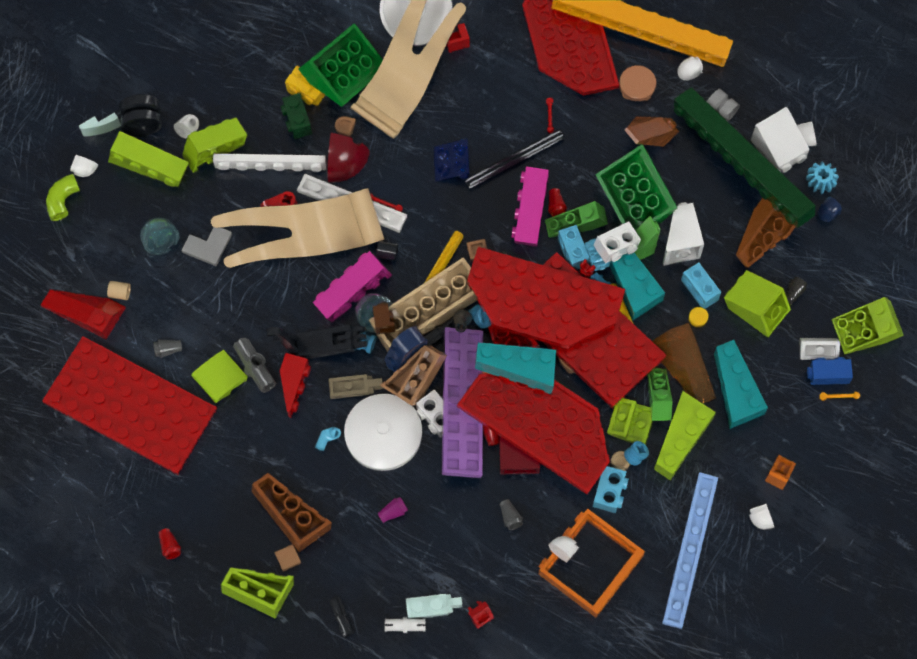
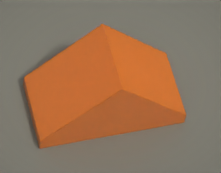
[765,455,796,490]

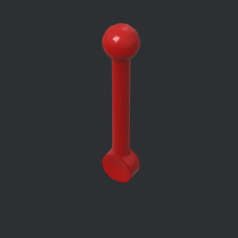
[546,98,554,133]
[370,193,403,212]

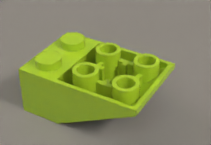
[832,297,904,354]

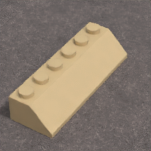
[369,258,477,351]

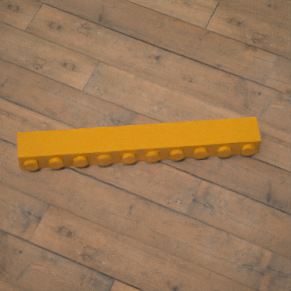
[551,0,733,67]

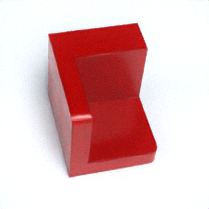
[446,23,470,52]

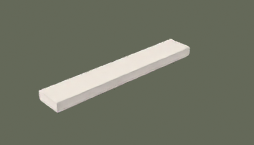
[297,174,407,233]

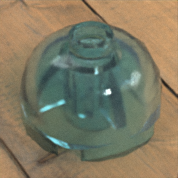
[140,217,180,255]
[355,293,392,332]

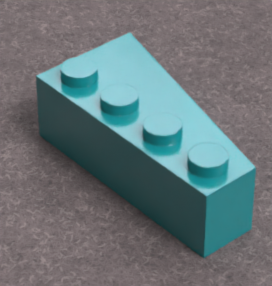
[607,239,665,321]
[714,340,768,429]
[475,342,556,394]

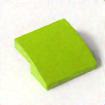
[191,350,248,403]
[607,398,653,445]

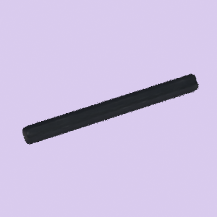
[465,129,564,188]

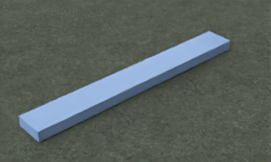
[662,472,718,629]

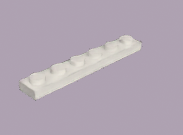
[213,154,327,172]

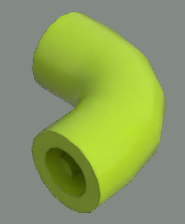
[46,174,80,221]

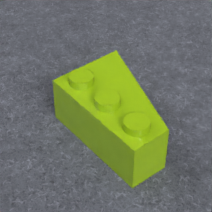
[182,118,247,173]
[221,568,294,618]

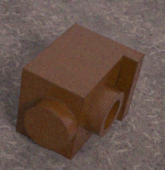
[373,303,395,335]

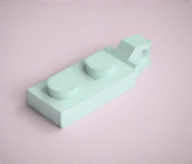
[406,594,463,619]

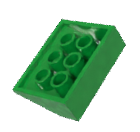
[298,23,383,107]
[595,145,678,231]

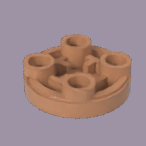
[619,66,656,101]

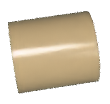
[107,281,131,300]

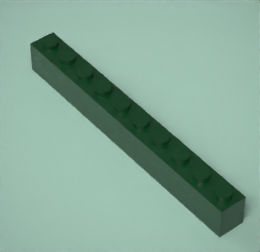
[674,87,816,228]

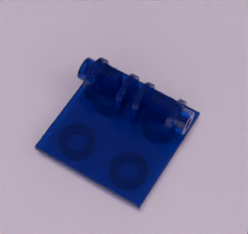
[434,139,470,181]

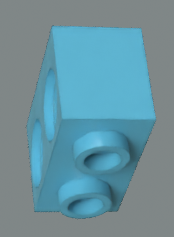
[558,225,590,270]
[681,263,721,309]
[593,466,629,513]

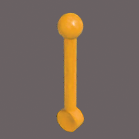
[819,392,860,401]

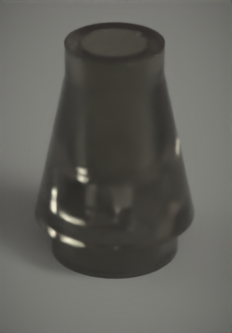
[785,276,808,306]
[453,310,472,333]

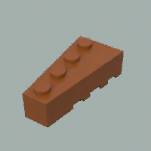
[252,473,332,552]

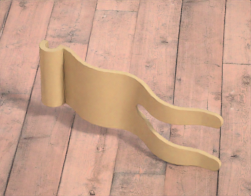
[351,0,466,139]
[211,188,384,268]

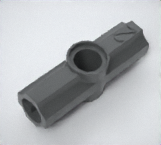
[233,337,277,393]

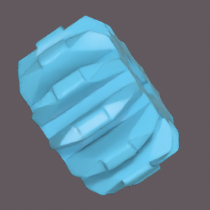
[806,161,839,194]
[585,239,610,271]

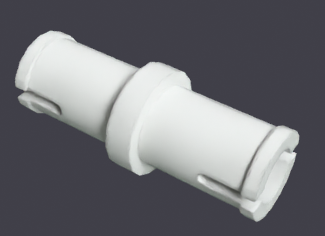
[385,617,425,633]

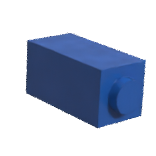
[807,357,853,385]

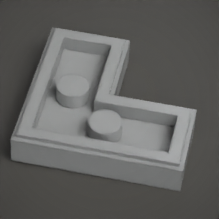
[182,227,232,266]

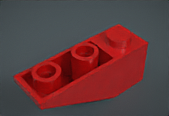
[280,353,311,418]

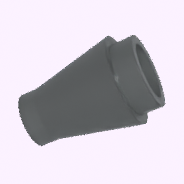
[153,339,182,358]
[499,499,523,530]

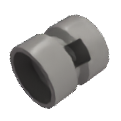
[707,89,740,122]

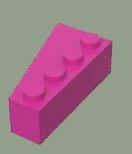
[511,167,549,247]
[313,251,392,322]

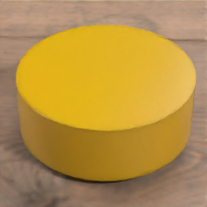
[689,307,708,327]

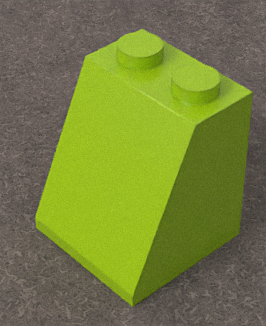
[724,270,791,337]

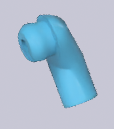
[315,427,341,451]

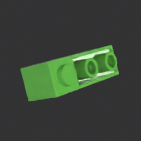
[545,201,608,238]
[627,216,660,260]
[647,368,672,421]

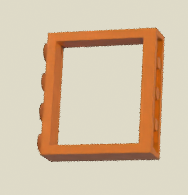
[538,508,645,618]

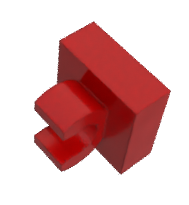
[468,601,494,629]

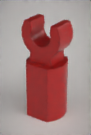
[580,259,596,279]

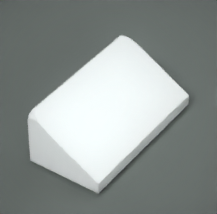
[799,338,840,360]

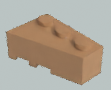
[380,345,447,406]

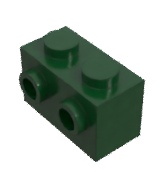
[280,93,312,139]

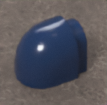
[817,197,842,222]

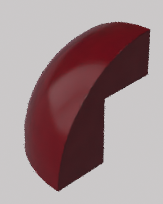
[328,133,370,182]

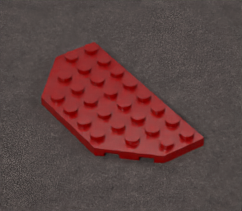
[522,0,619,96]
[467,247,625,349]
[457,373,610,495]

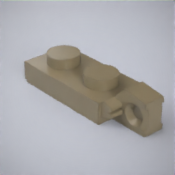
[329,374,383,399]

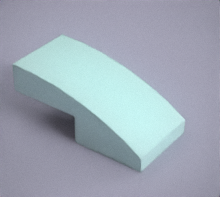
[79,113,121,136]

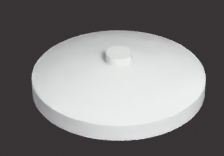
[380,0,453,46]
[344,394,422,471]

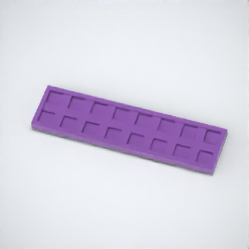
[442,327,483,478]

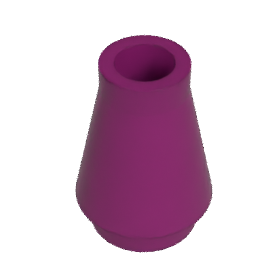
[378,497,408,523]

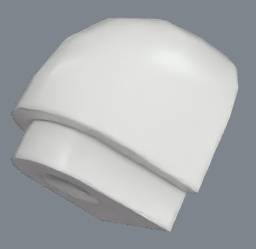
[677,56,703,81]
[174,114,199,138]
[797,122,816,146]
[70,155,98,177]
[749,504,774,530]
[549,536,579,563]

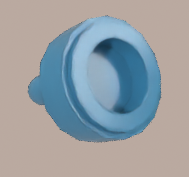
[474,307,491,328]

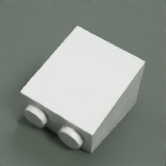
[751,107,809,173]
[663,202,704,266]

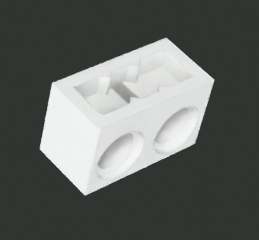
[593,222,641,264]
[416,389,443,438]

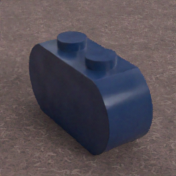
[384,326,428,372]

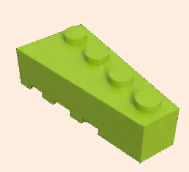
[108,131,189,187]
[654,391,716,480]

